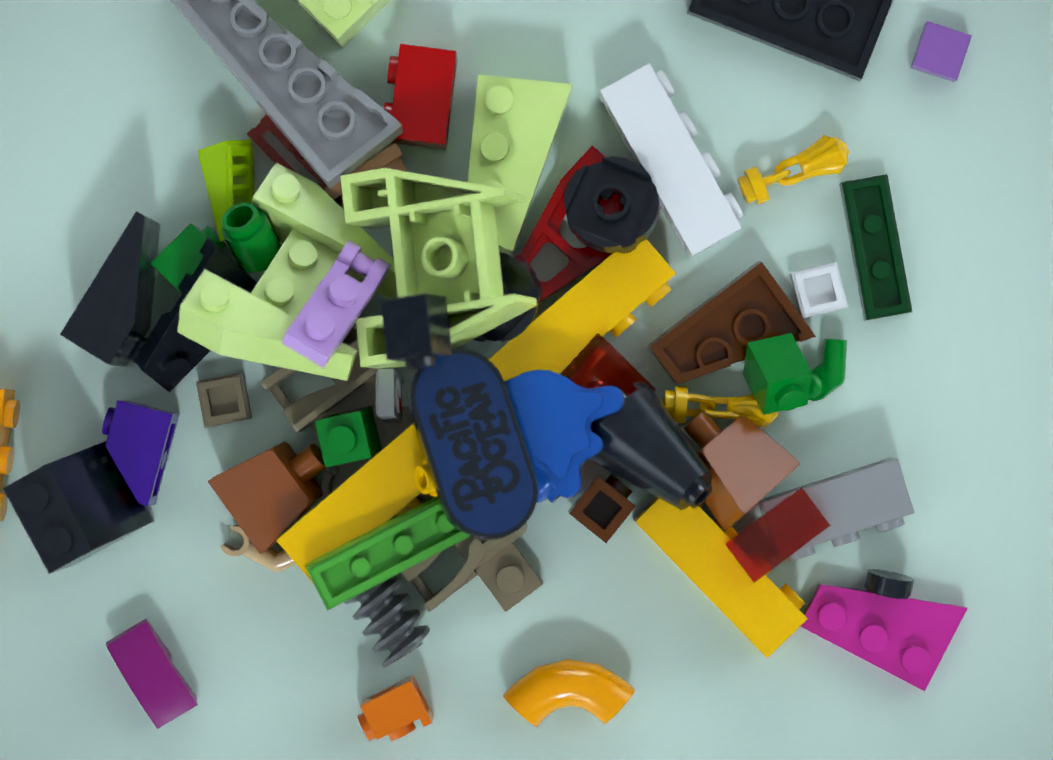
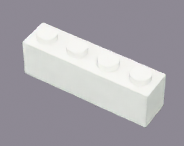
[599,63,744,259]

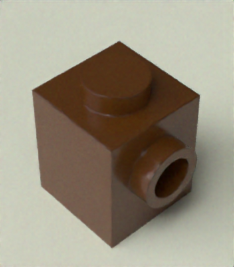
[568,474,636,543]

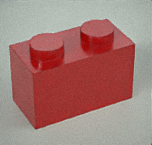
[383,44,458,150]

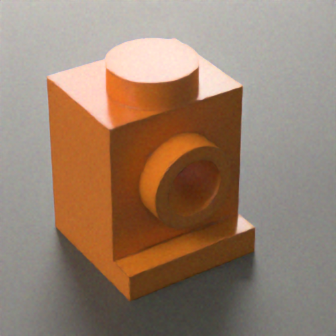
[357,675,434,741]

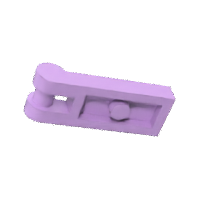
[282,240,391,368]

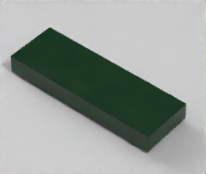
[839,174,912,321]

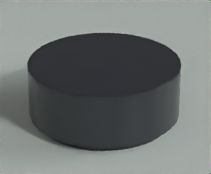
[864,569,914,599]

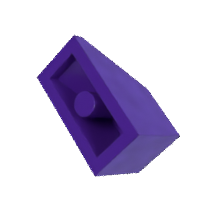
[102,400,180,506]

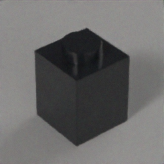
[381,293,452,370]

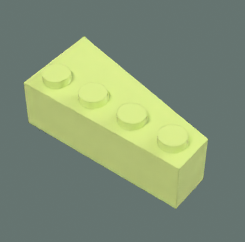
[467,75,572,251]

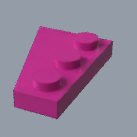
[800,583,968,691]

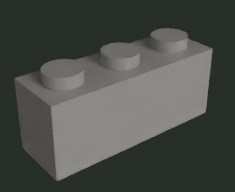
[758,458,915,561]

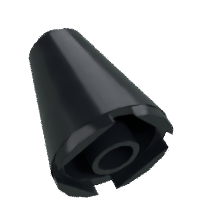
[589,382,712,510]

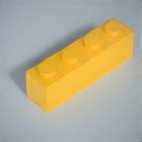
[633,497,808,658]

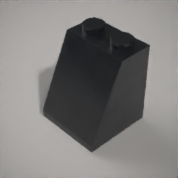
[3,441,154,574]

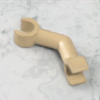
[220,525,296,572]

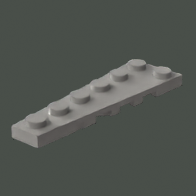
[171,0,403,189]

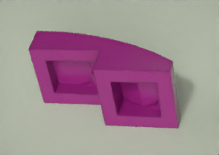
[106,619,198,729]

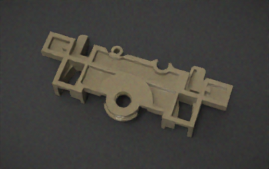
[260,326,543,612]

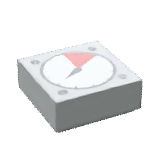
[376,368,402,423]

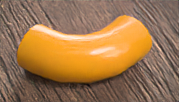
[503,659,635,727]

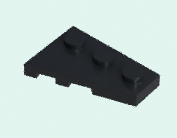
[134,238,258,392]

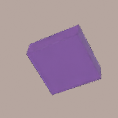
[910,21,972,82]

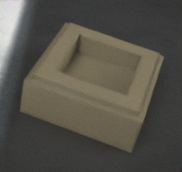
[196,373,252,428]

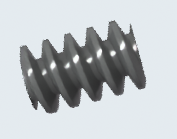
[344,577,430,668]

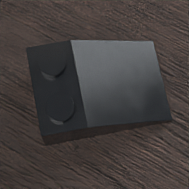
[60,211,160,367]

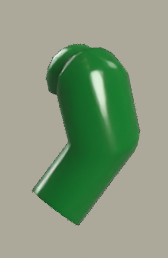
[808,339,847,401]

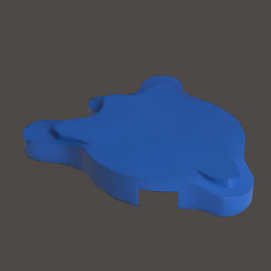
[504,370,624,498]

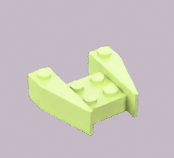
[178,162,398,381]
[341,168,537,369]

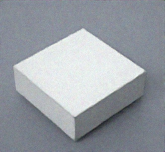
[790,262,848,318]

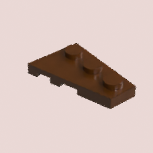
[647,261,816,384]

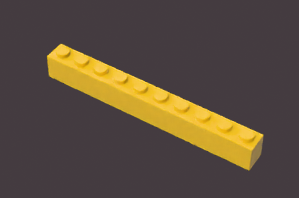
[276,239,676,583]

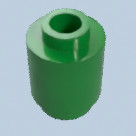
[221,202,282,272]

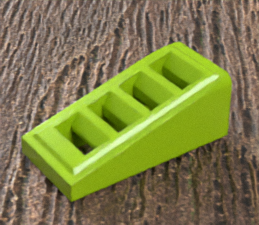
[197,140,255,242]

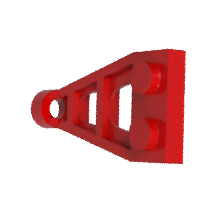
[520,145,661,303]

